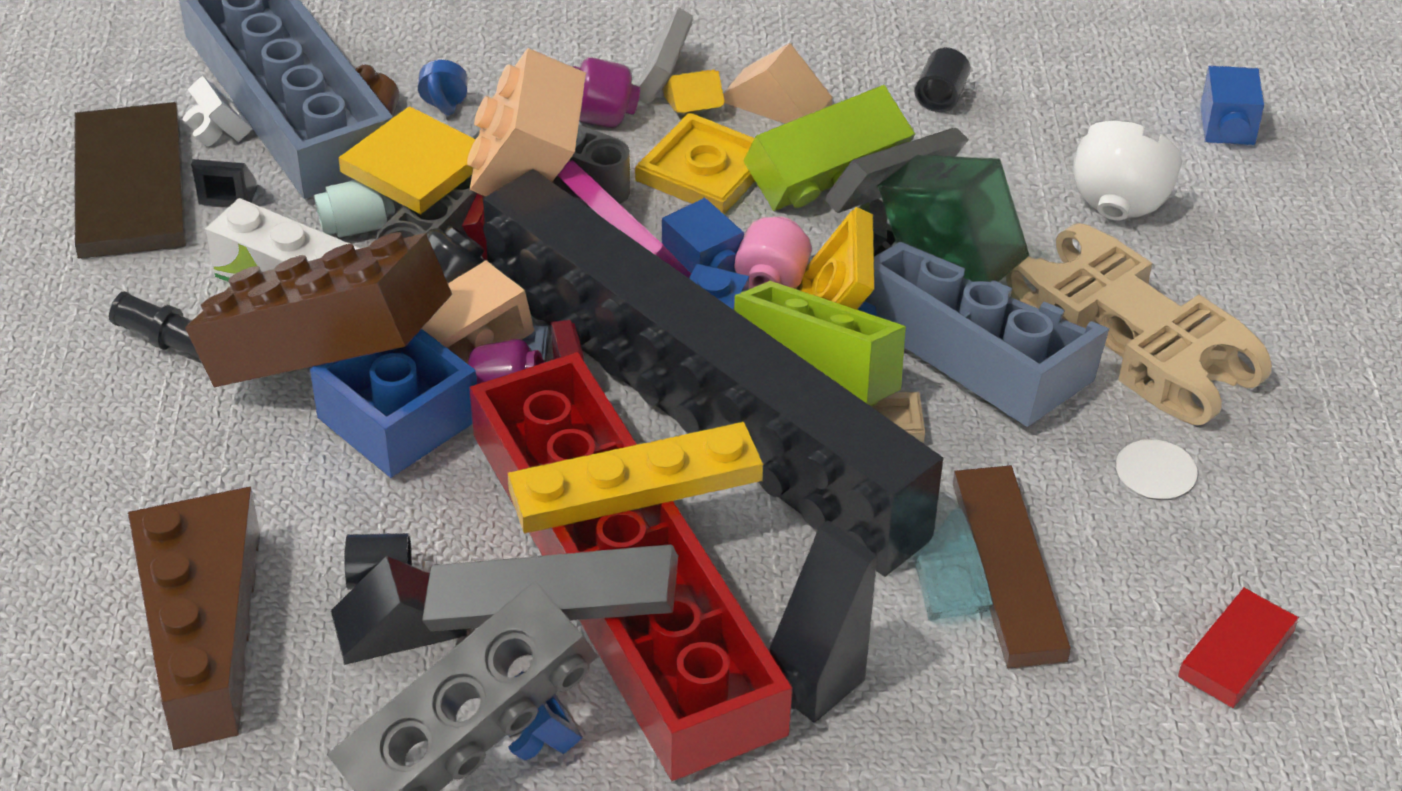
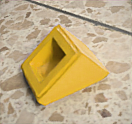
[662,69,724,113]

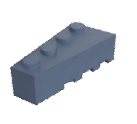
[865,242,1110,427]

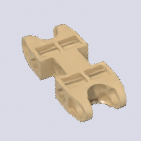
[1006,223,1272,425]

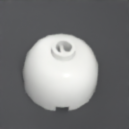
[1073,121,1182,220]

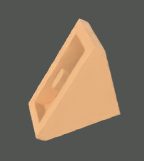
[723,43,833,124]

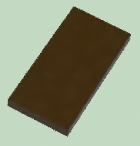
[74,102,186,259]

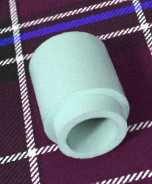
[314,180,395,238]

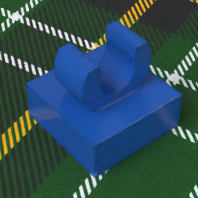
[508,671,583,761]

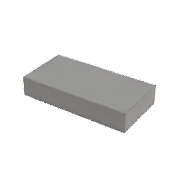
[637,7,693,105]

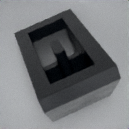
[331,556,467,665]

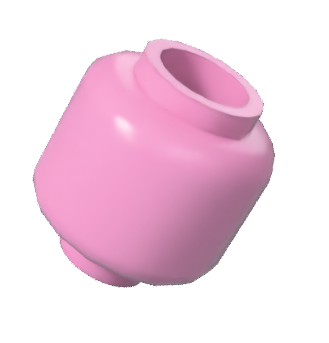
[734,217,812,289]

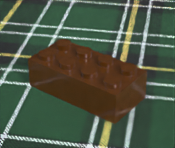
[185,232,452,388]

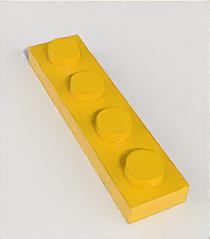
[508,422,763,534]

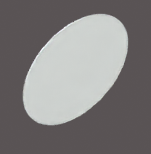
[1116,439,1198,499]

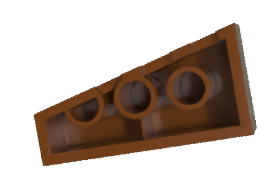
[128,486,260,750]

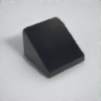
[191,159,257,207]

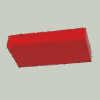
[1178,587,1299,708]

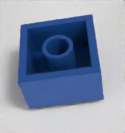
[310,329,477,478]

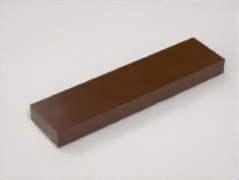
[952,465,1071,669]

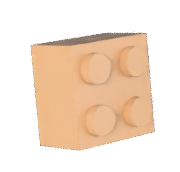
[467,48,586,196]

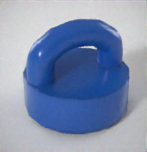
[417,59,468,116]

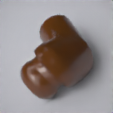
[355,64,399,117]

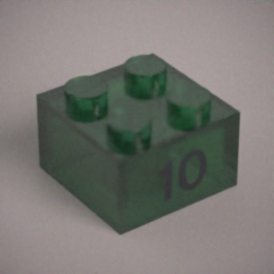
[878,155,1029,283]

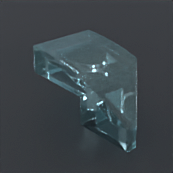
[915,509,993,621]

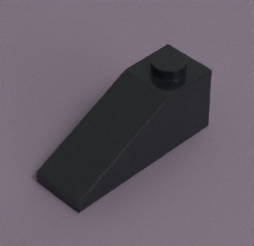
[769,521,878,723]

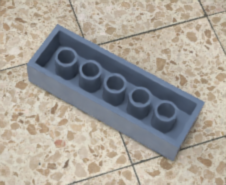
[179,0,393,199]

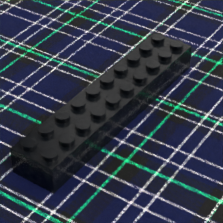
[483,169,944,577]

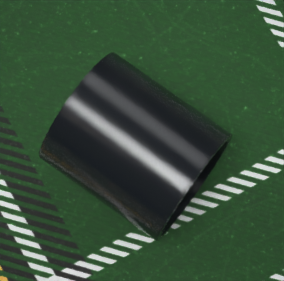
[915,47,971,113]
[344,533,412,590]

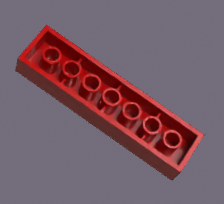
[470,352,792,782]

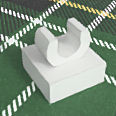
[183,76,253,147]

